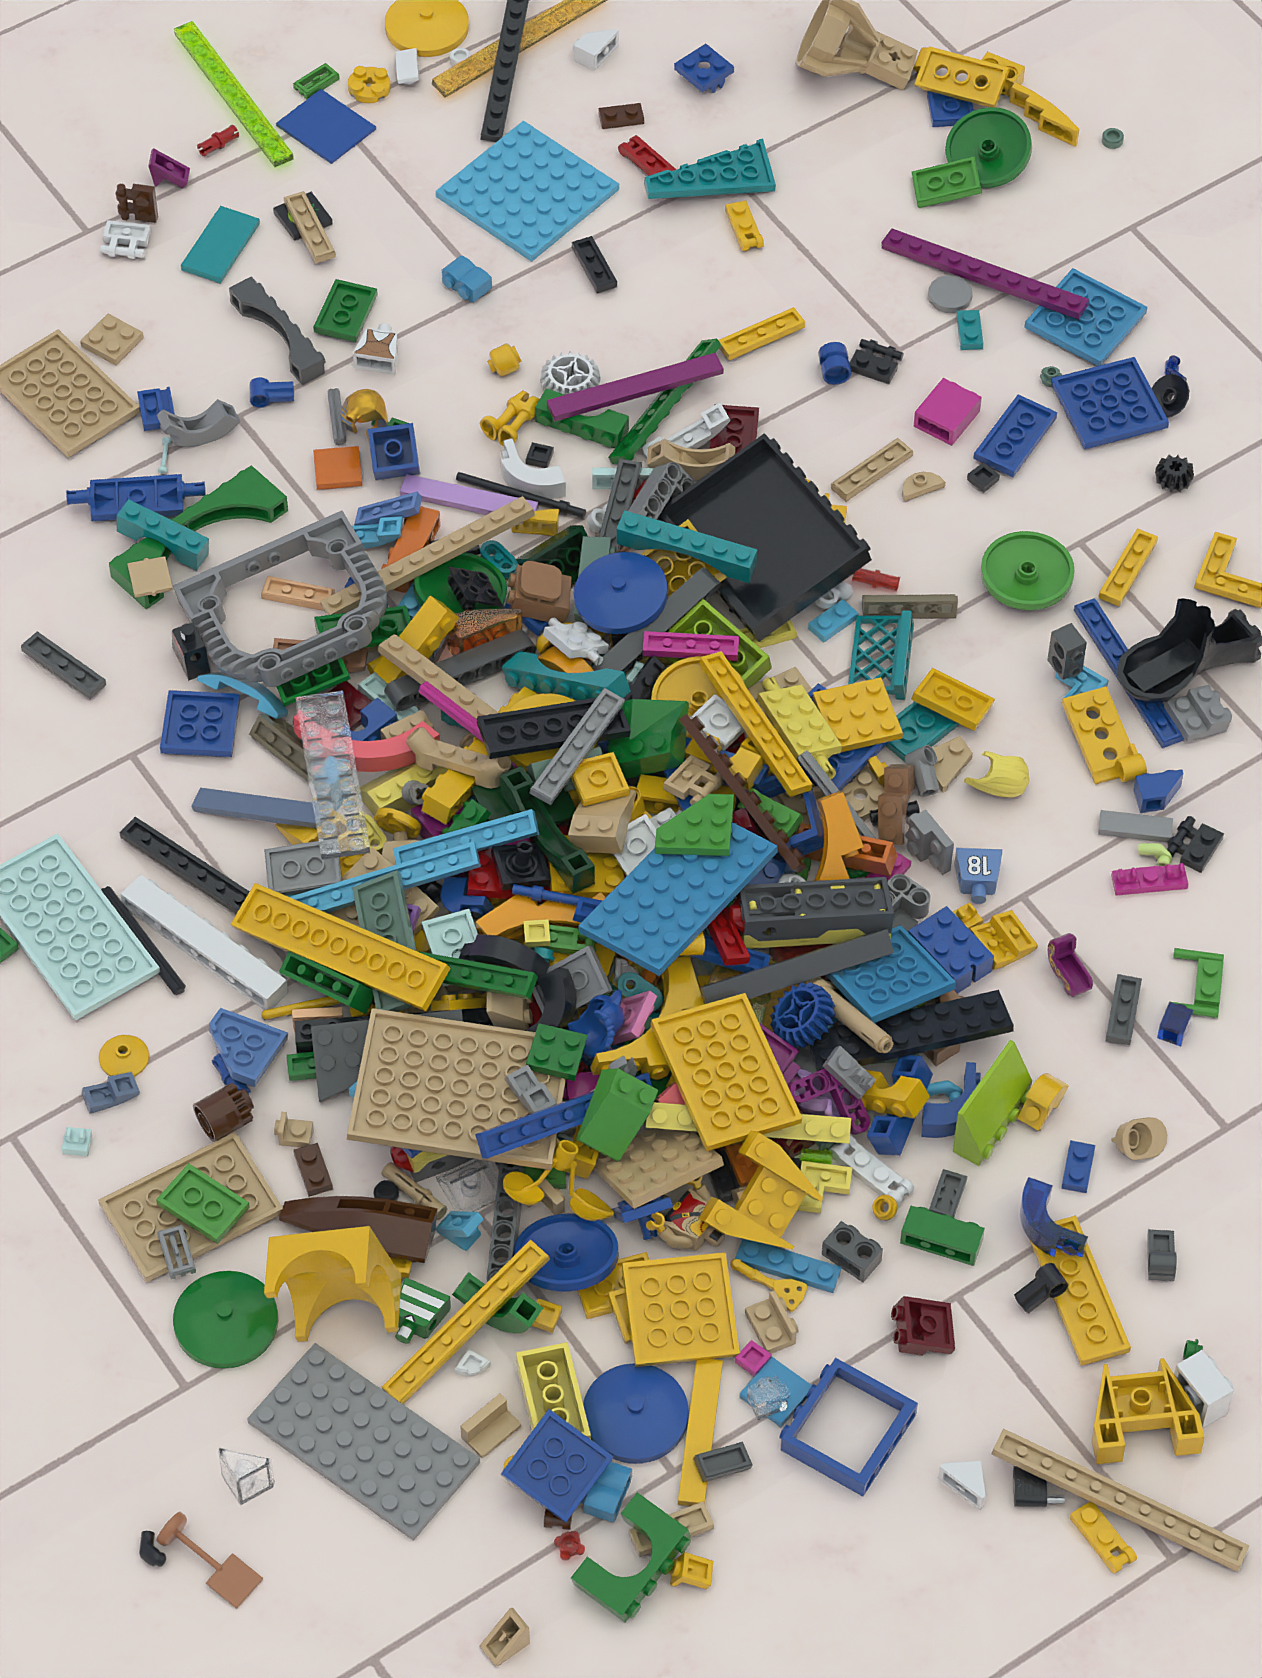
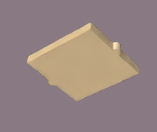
[127,556,173,598]

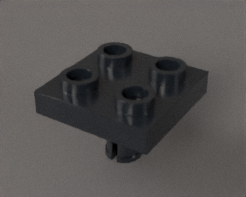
[491,841,551,890]

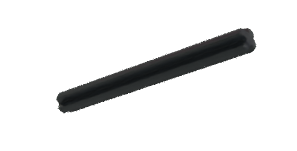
[101,886,186,995]

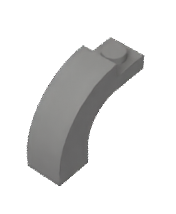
[157,399,240,447]

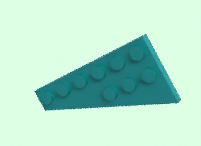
[644,138,776,199]

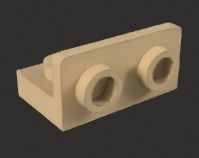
[745,1290,799,1354]

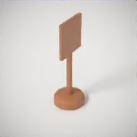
[156,1512,263,1609]

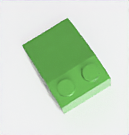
[576,1068,658,1161]

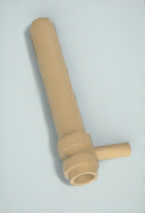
[797,977,893,1053]

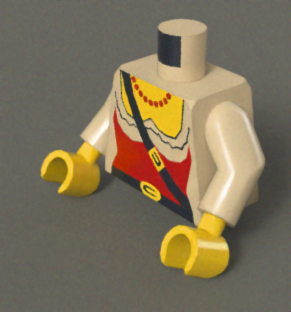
[646,1176,725,1251]

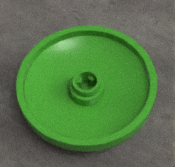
[981,531,1074,610]

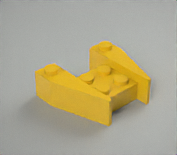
[698,1130,823,1250]
[1092,1358,1204,1464]

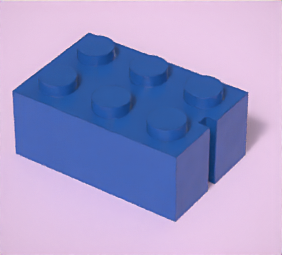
[908,906,994,994]

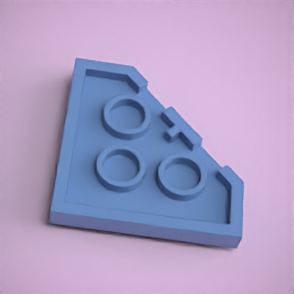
[209,1008,288,1087]

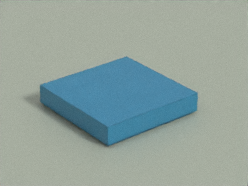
[739,1357,812,1427]

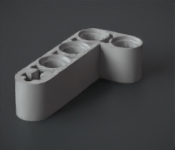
[628,462,695,520]
[887,874,931,919]

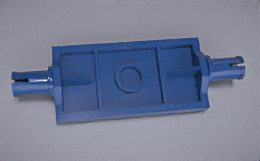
[66,474,206,521]

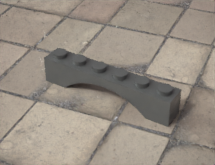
[229,276,326,385]

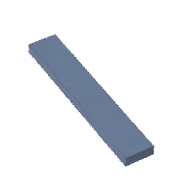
[191,788,332,829]

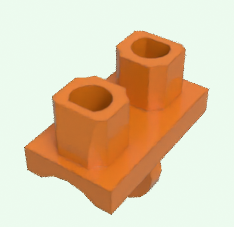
[725,1142,759,1187]

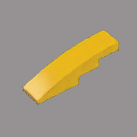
[1010,82,1079,147]

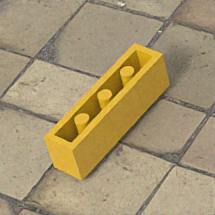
[373,596,459,683]
[637,774,736,815]

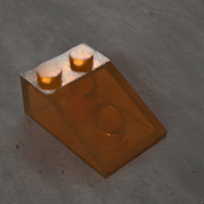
[447,609,522,656]

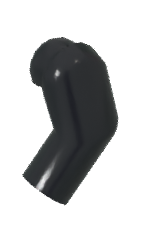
[139,1531,166,1567]

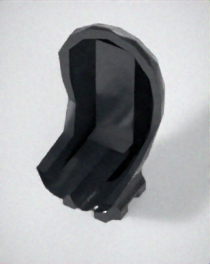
[1117,598,1262,703]

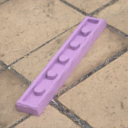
[400,474,538,515]

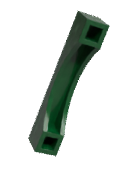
[500,766,595,894]

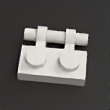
[100,220,151,259]

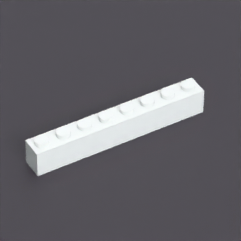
[120,875,288,1010]

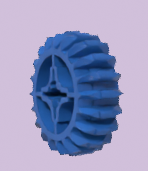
[770,982,836,1048]

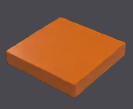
[313,446,362,490]

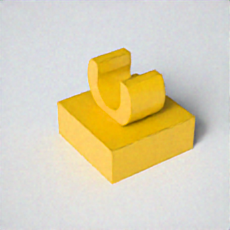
[952,903,983,929]

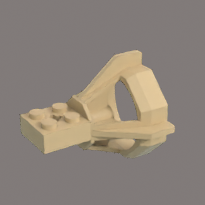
[795,0,918,90]

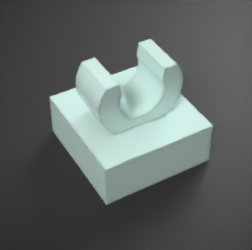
[62,1127,92,1156]

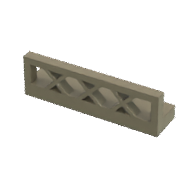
[862,594,958,619]
[249,714,324,787]

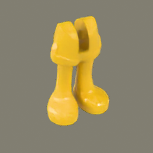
[480,390,540,446]

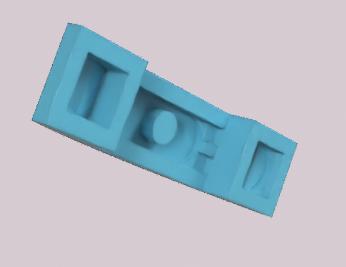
[352,516,403,548]
[197,672,288,719]

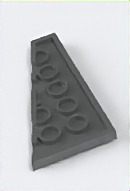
[311,1009,463,1102]

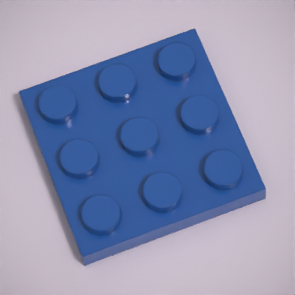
[160,690,240,757]
[501,1409,614,1523]

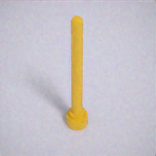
[261,985,375,1020]

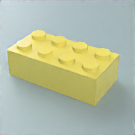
[516,1342,591,1439]

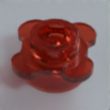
[554,1531,585,1561]

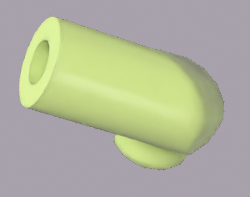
[1138,843,1172,866]

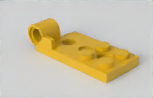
[913,46,1009,107]
[1061,686,1147,784]

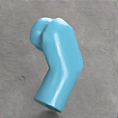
[927,1080,963,1102]

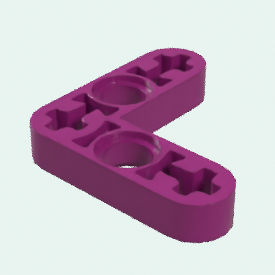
[788,1068,870,1135]

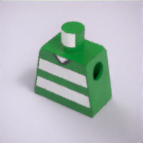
[395,1277,451,1344]

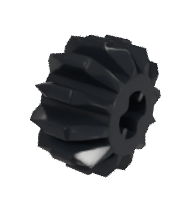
[1155,454,1194,492]

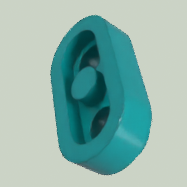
[480,540,518,578]
[616,972,663,1011]

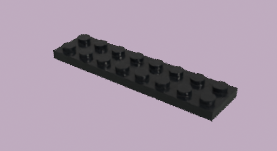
[807,990,1014,1071]

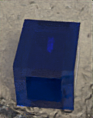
[1157,1002,1193,1046]

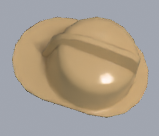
[1111,1117,1167,1160]

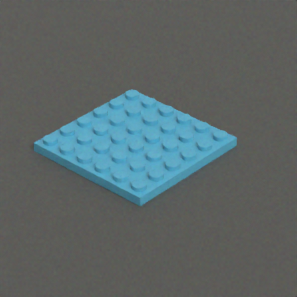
[436,120,619,262]

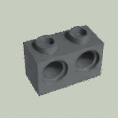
[1047,623,1087,680]
[822,1221,883,1283]

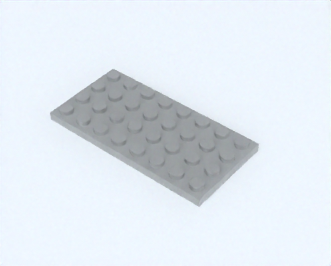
[247,1343,480,1541]

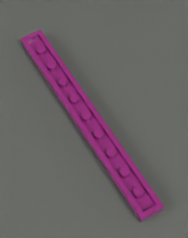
[881,228,1089,319]

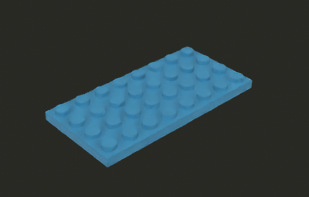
[578,822,778,976]

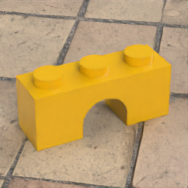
[685,732,763,790]
[849,1069,930,1119]

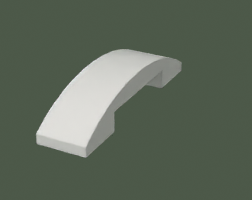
[642,402,731,457]

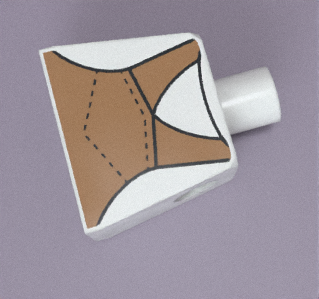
[353,323,398,375]

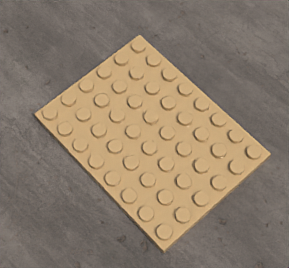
[347,1008,566,1170]

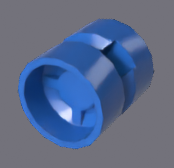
[818,342,852,385]

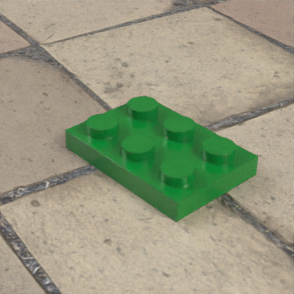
[313,279,378,342]

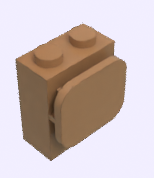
[507,561,571,623]

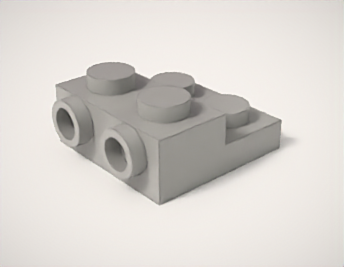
[1164,685,1232,742]
[905,810,954,875]

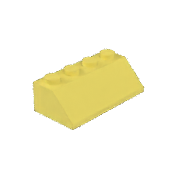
[355,763,447,815]

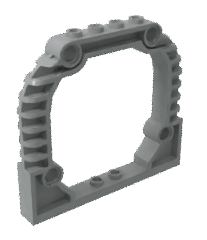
[173,510,387,687]

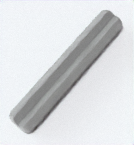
[327,388,346,445]

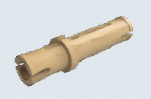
[381,1162,448,1220]

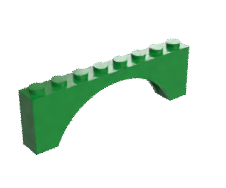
[109,465,288,609]

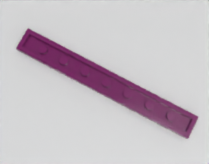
[547,353,724,422]

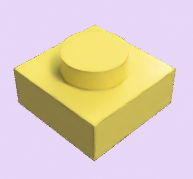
[523,919,550,947]

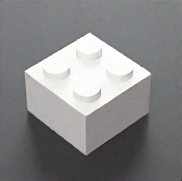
[1174,1350,1234,1428]

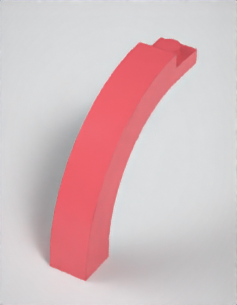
[293,712,440,772]

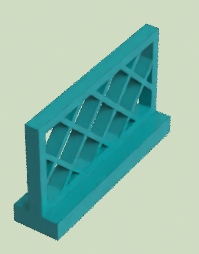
[848,610,914,700]

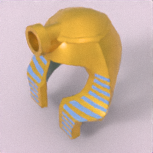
[341,389,388,441]

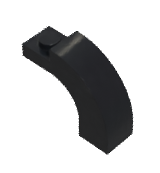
[458,935,550,986]
[524,968,576,1032]

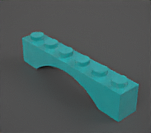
[616,510,757,583]
[502,651,631,700]

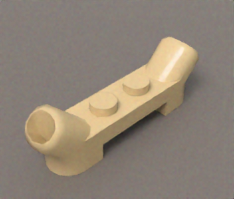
[406,727,511,788]

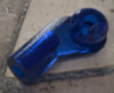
[1164,355,1187,381]

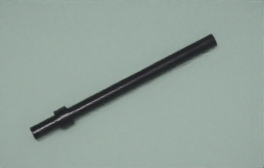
[456,472,586,518]

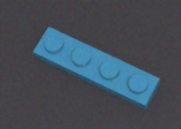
[735,1238,842,1293]

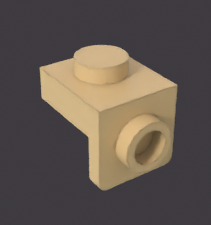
[527,1179,565,1215]

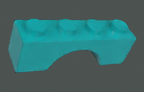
[117,499,209,570]

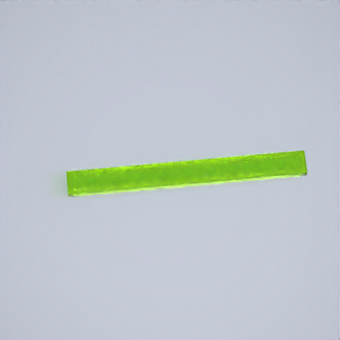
[174,21,294,167]

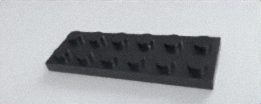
[477,698,631,759]

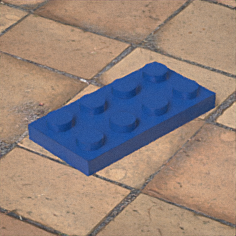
[973,394,1057,477]

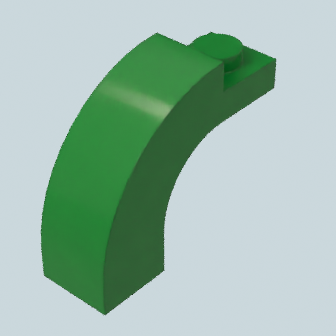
[452,1272,543,1334]

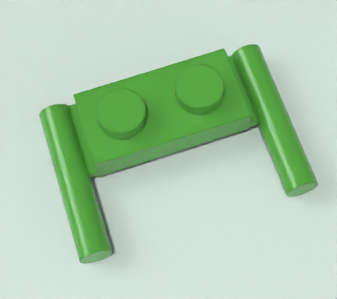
[1168,948,1224,1018]

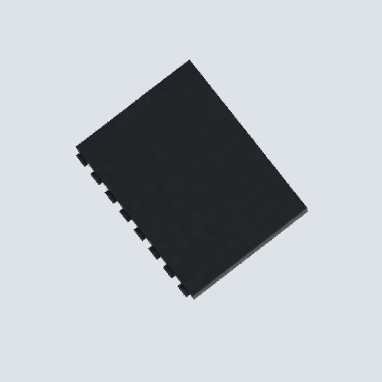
[657,433,872,642]

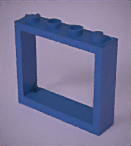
[734,764,824,863]
[779,1357,918,1496]

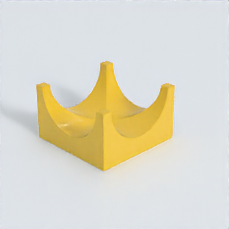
[264,1226,402,1342]

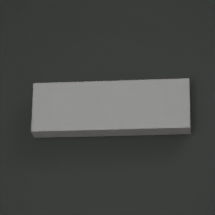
[1098,810,1173,842]

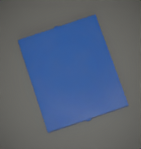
[276,89,376,164]

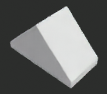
[938,1460,986,1510]

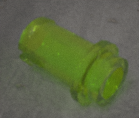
[800,1148,833,1165]

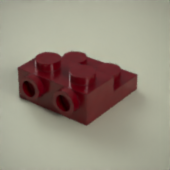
[891,1296,955,1356]

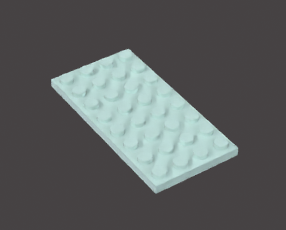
[0,833,160,1021]

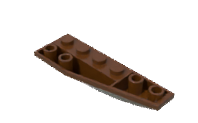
[279,1196,438,1263]

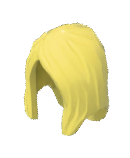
[964,751,1030,798]

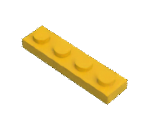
[719,307,805,361]
[1098,528,1158,607]

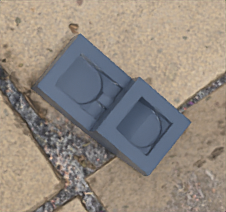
[81,1072,140,1113]

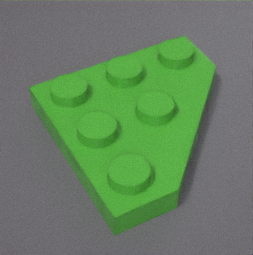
[655,794,734,856]

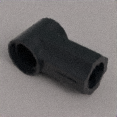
[1014,1263,1068,1314]

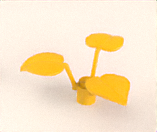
[503,1138,615,1221]

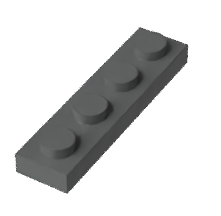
[21,631,106,699]

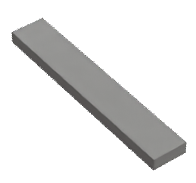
[530,688,625,805]

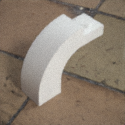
[501,439,566,499]

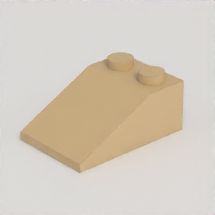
[568,790,636,854]

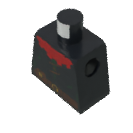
[172,623,210,681]

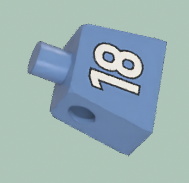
[954,848,1002,904]

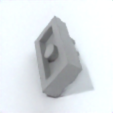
[823,1046,876,1100]

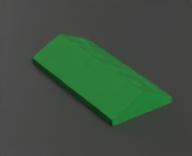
[314,605,411,648]

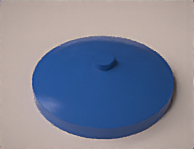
[574,552,668,634]
[514,1213,619,1292]
[583,1363,689,1464]

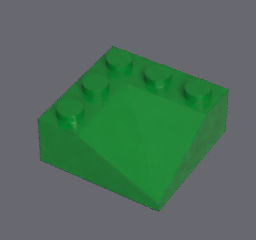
[608,699,689,779]

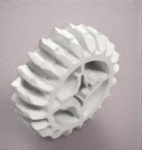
[540,351,601,395]

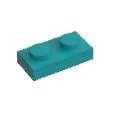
[956,310,983,350]

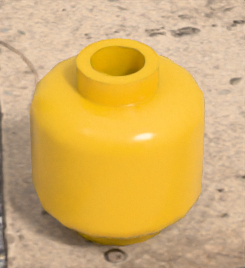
[487,343,522,377]

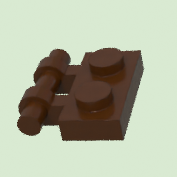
[115,183,158,223]

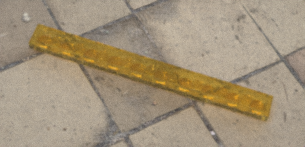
[432,0,607,98]

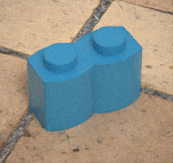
[442,255,492,302]
[581,1462,632,1523]

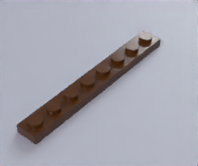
[679,714,807,873]

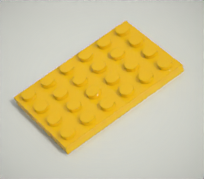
[650,993,803,1151]

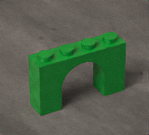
[571,1492,691,1622]

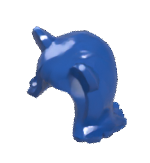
[567,989,625,1059]

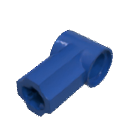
[250,377,294,408]

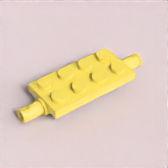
[758,677,842,779]

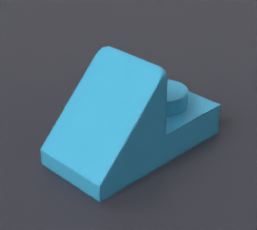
[436,1211,484,1251]

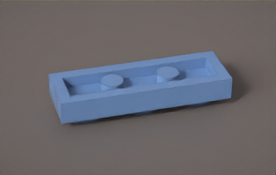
[354,491,422,526]

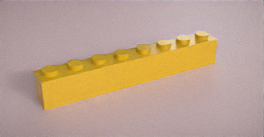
[421,686,537,825]

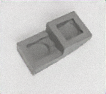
[505,1065,557,1113]

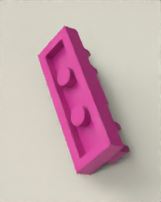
[1111,863,1188,895]

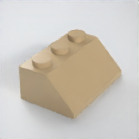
[487,992,533,1031]

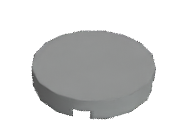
[928,275,972,313]

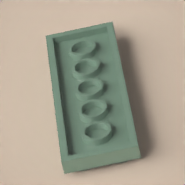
[352,870,416,1012]

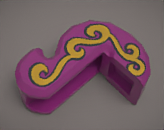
[1047,933,1093,997]

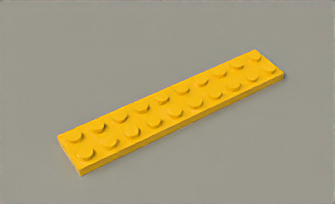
[230,883,451,1011]

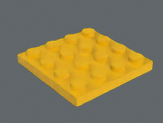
[622,1252,740,1367]

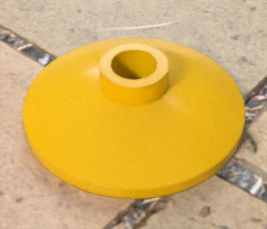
[99,1035,149,1077]

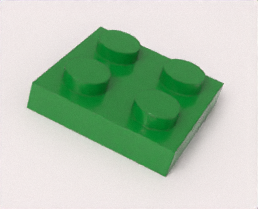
[526,1023,588,1081]

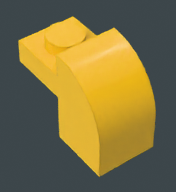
[1017,1073,1069,1131]

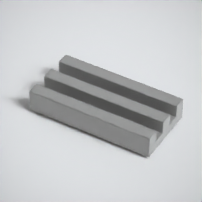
[157,1225,196,1280]

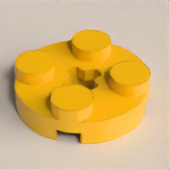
[348,66,391,103]

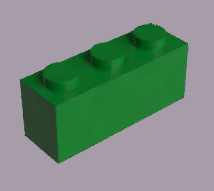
[900,1206,985,1266]

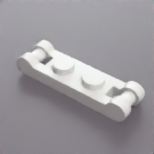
[828,1134,914,1205]

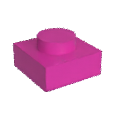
[735,1340,772,1377]

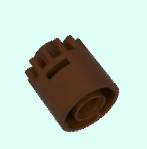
[193,1083,254,1142]

